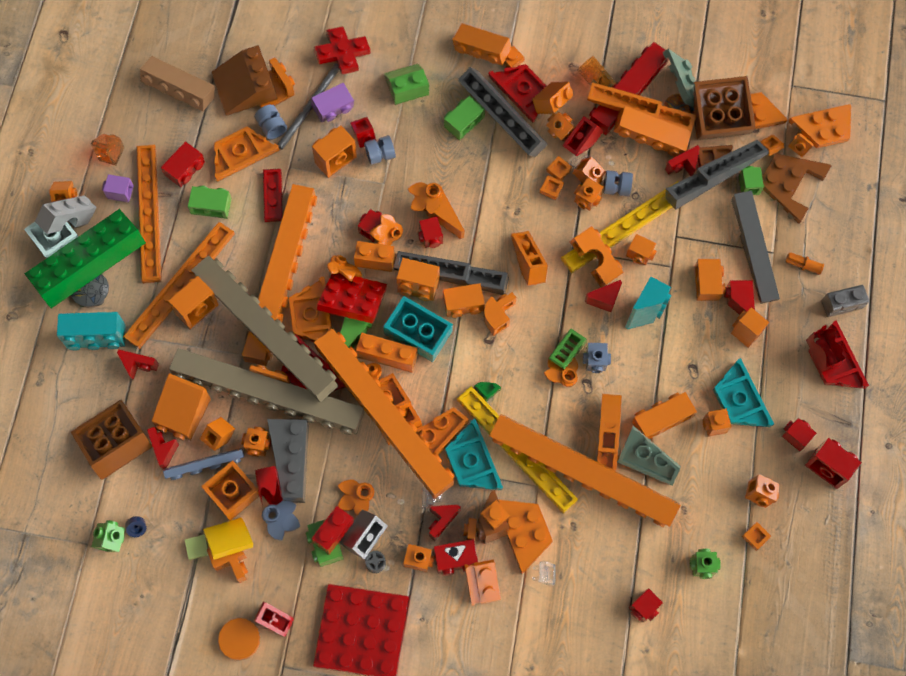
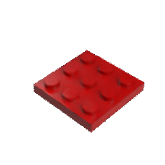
[317,273,387,324]

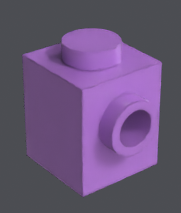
[102,174,134,203]

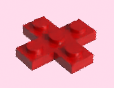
[314,26,371,75]

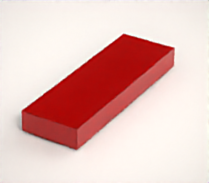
[263,169,283,222]

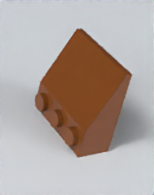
[211,45,277,116]
[693,76,756,140]
[71,399,153,481]

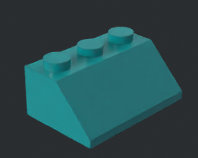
[625,277,672,329]

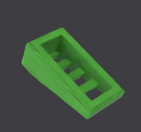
[549,329,587,369]

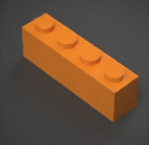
[613,106,691,157]

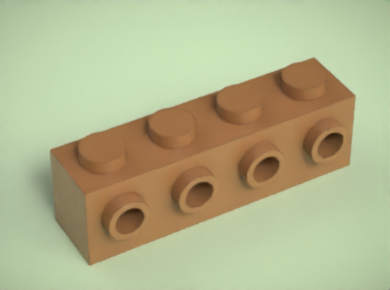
[140,56,215,111]

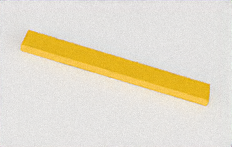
[561,181,679,274]
[457,386,578,514]

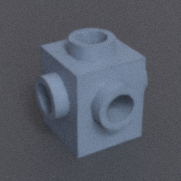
[583,343,611,373]

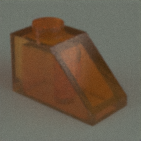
[577,56,616,87]
[91,134,124,166]

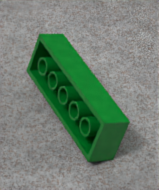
[24,208,146,309]

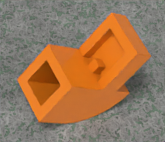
[484,292,517,336]
[206,548,248,583]

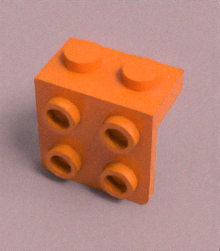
[260,57,295,108]

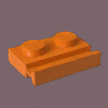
[465,559,501,606]

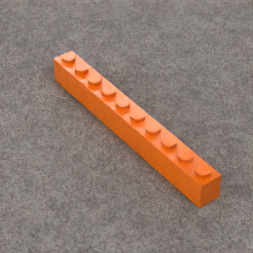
[242,184,318,366]
[314,329,454,499]
[490,414,681,527]

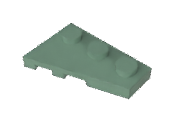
[663,49,696,108]
[618,426,681,486]

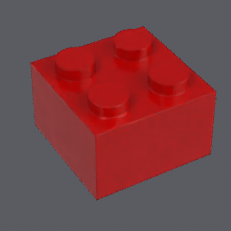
[805,438,862,489]

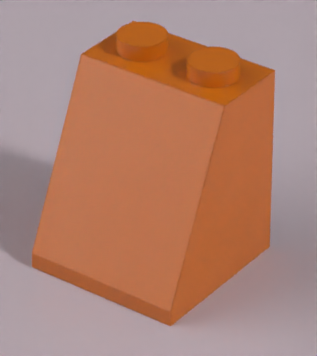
[152,373,211,441]

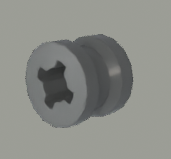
[365,551,386,573]

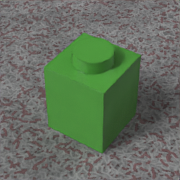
[738,166,764,195]

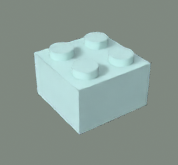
[24,222,78,258]

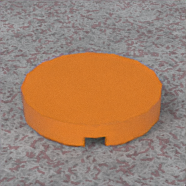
[218,618,260,660]

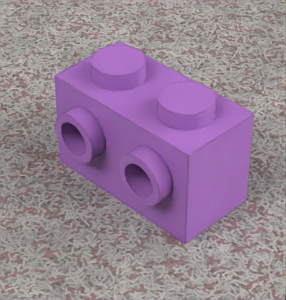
[311,82,354,123]

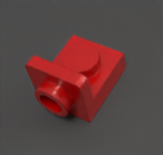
[350,117,376,148]

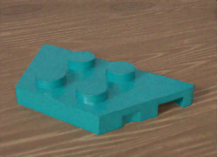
[713,358,774,427]
[445,419,503,490]

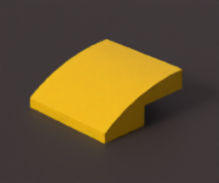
[203,517,253,559]

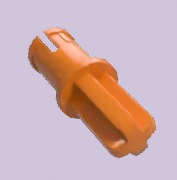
[786,252,824,275]

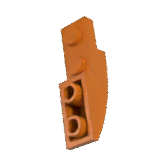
[597,394,622,471]

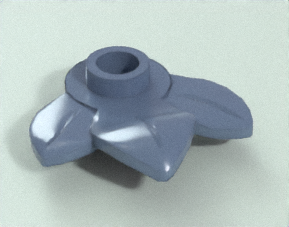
[262,501,300,541]

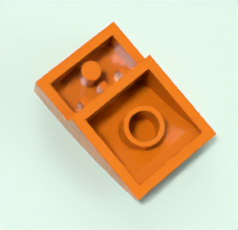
[378,373,422,445]

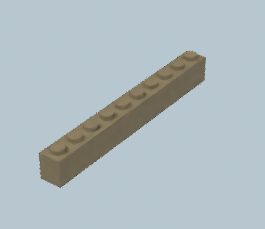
[191,255,338,402]
[169,348,364,435]

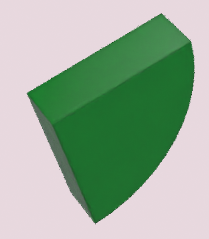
[474,382,501,402]

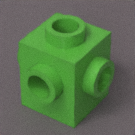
[91,520,125,552]
[690,549,721,579]

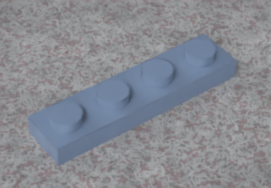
[163,448,244,480]

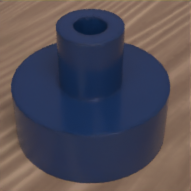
[125,516,147,537]

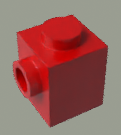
[358,209,383,243]
[418,216,443,248]
[781,418,817,452]
[629,588,663,623]

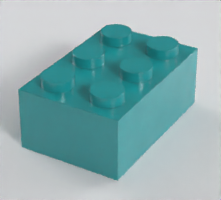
[383,296,453,362]
[57,312,126,351]

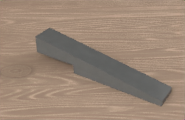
[665,140,768,210]
[731,191,780,304]
[394,251,509,295]

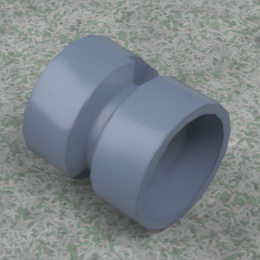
[254,105,287,140]
[364,135,396,165]
[603,170,633,197]

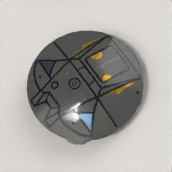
[71,274,109,307]

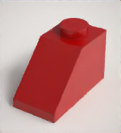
[562,116,604,156]
[724,280,755,315]

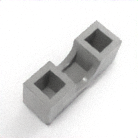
[35,195,97,234]

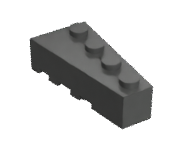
[267,419,309,503]

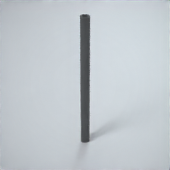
[278,63,340,150]

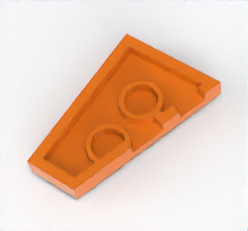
[416,407,469,456]

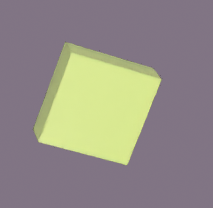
[185,535,209,560]

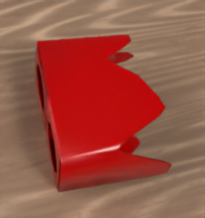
[806,325,846,372]
[255,466,283,507]

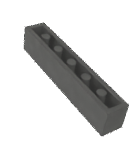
[458,67,548,157]

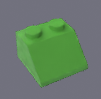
[384,64,429,105]

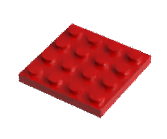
[313,584,409,676]

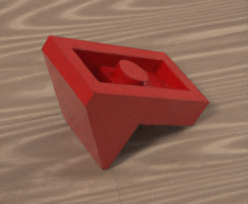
[665,145,700,176]
[117,349,159,380]
[147,427,179,470]
[428,504,461,541]

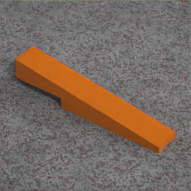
[587,82,696,132]

